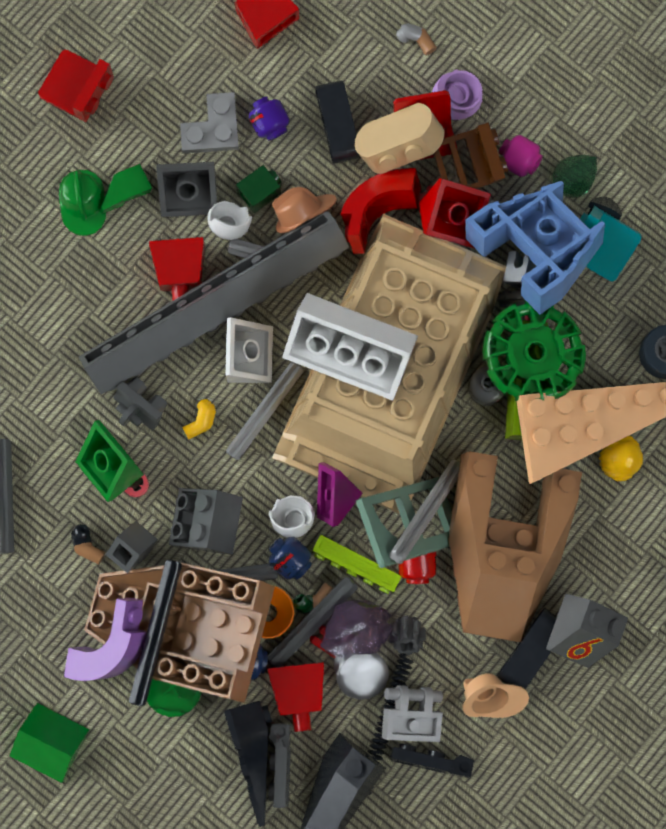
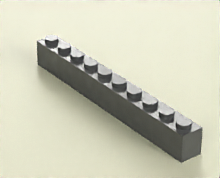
[79,211,349,394]

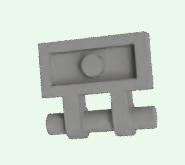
[382,685,443,742]

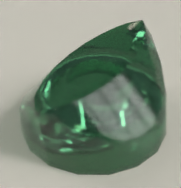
[552,155,597,198]

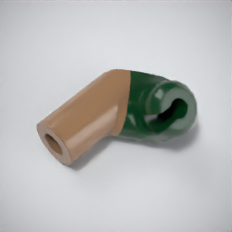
[293,583,333,614]

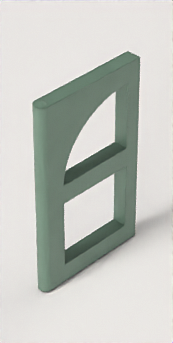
[356,477,452,568]

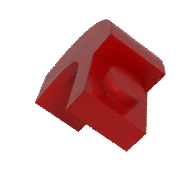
[341,168,421,254]

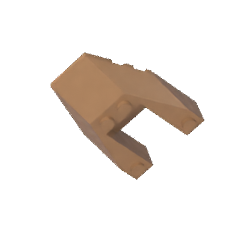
[448,451,582,642]

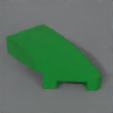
[100,164,152,214]

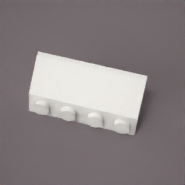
[282,293,418,401]

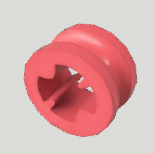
[125,473,149,497]

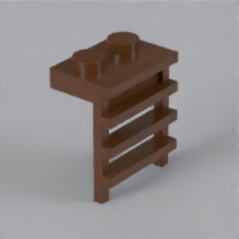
[433,122,508,189]

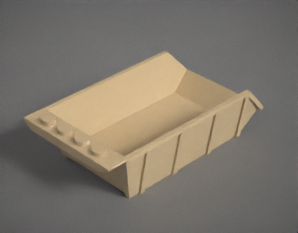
[272,214,506,514]

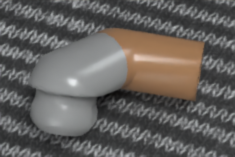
[396,23,437,56]

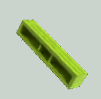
[312,534,401,594]

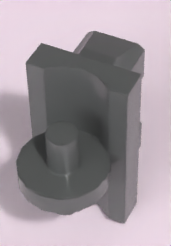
[113,377,167,431]

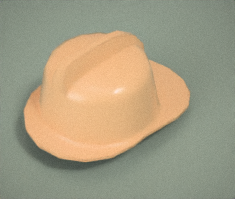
[462,673,529,718]

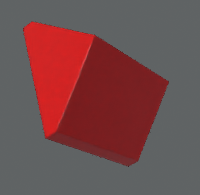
[419,178,491,249]

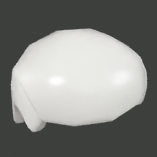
[207,201,252,240]
[269,495,315,538]

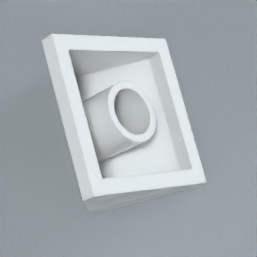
[225,318,273,383]

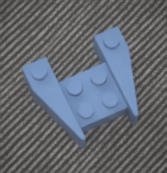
[466,181,605,315]

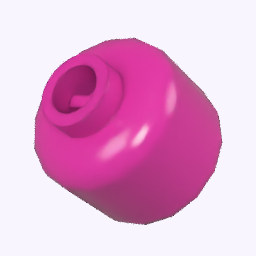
[499,135,543,177]

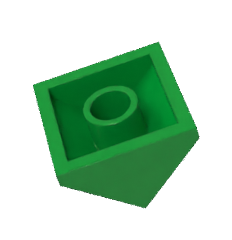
[75,420,144,502]
[10,703,90,783]

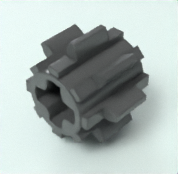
[389,615,426,655]

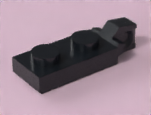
[389,743,474,778]

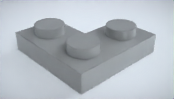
[180,92,239,154]

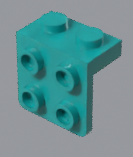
[580,206,642,282]

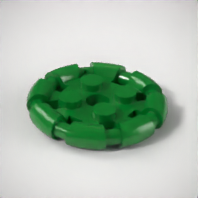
[482,301,586,401]

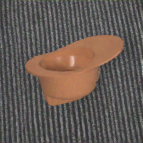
[272,187,337,233]

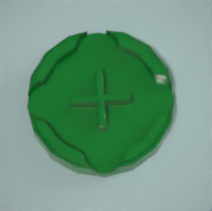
[147,679,202,717]

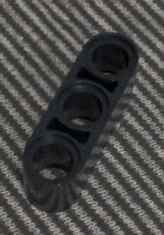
[315,80,361,164]
[497,608,557,689]

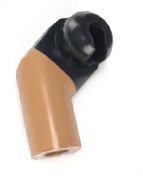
[71,524,105,565]

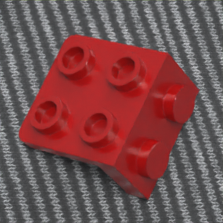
[38,50,114,122]
[393,90,457,161]

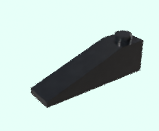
[224,700,272,827]
[300,733,386,829]

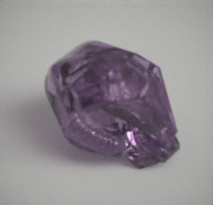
[320,600,392,658]

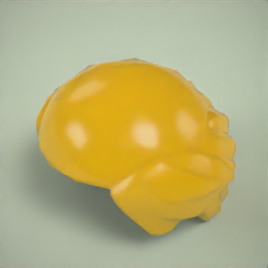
[599,435,643,481]

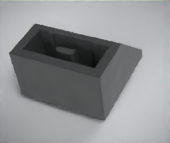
[169,488,243,555]

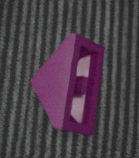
[317,462,363,527]

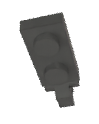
[269,724,291,808]

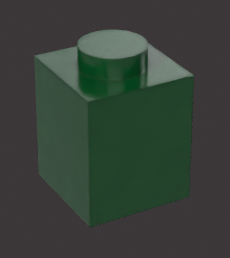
[236,165,282,214]

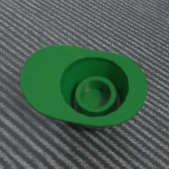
[59,170,106,236]

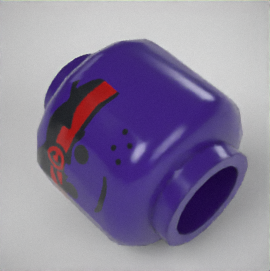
[248,96,290,141]

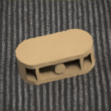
[355,103,444,174]

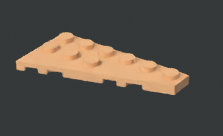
[516,382,666,484]

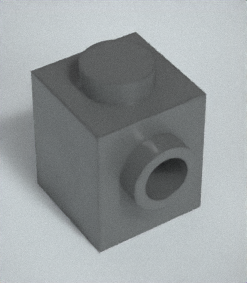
[106,521,158,574]

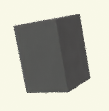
[156,162,217,217]

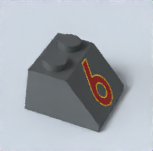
[546,593,628,668]

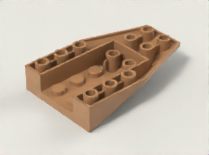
[84,563,275,703]

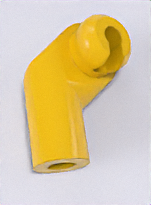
[182,399,216,440]

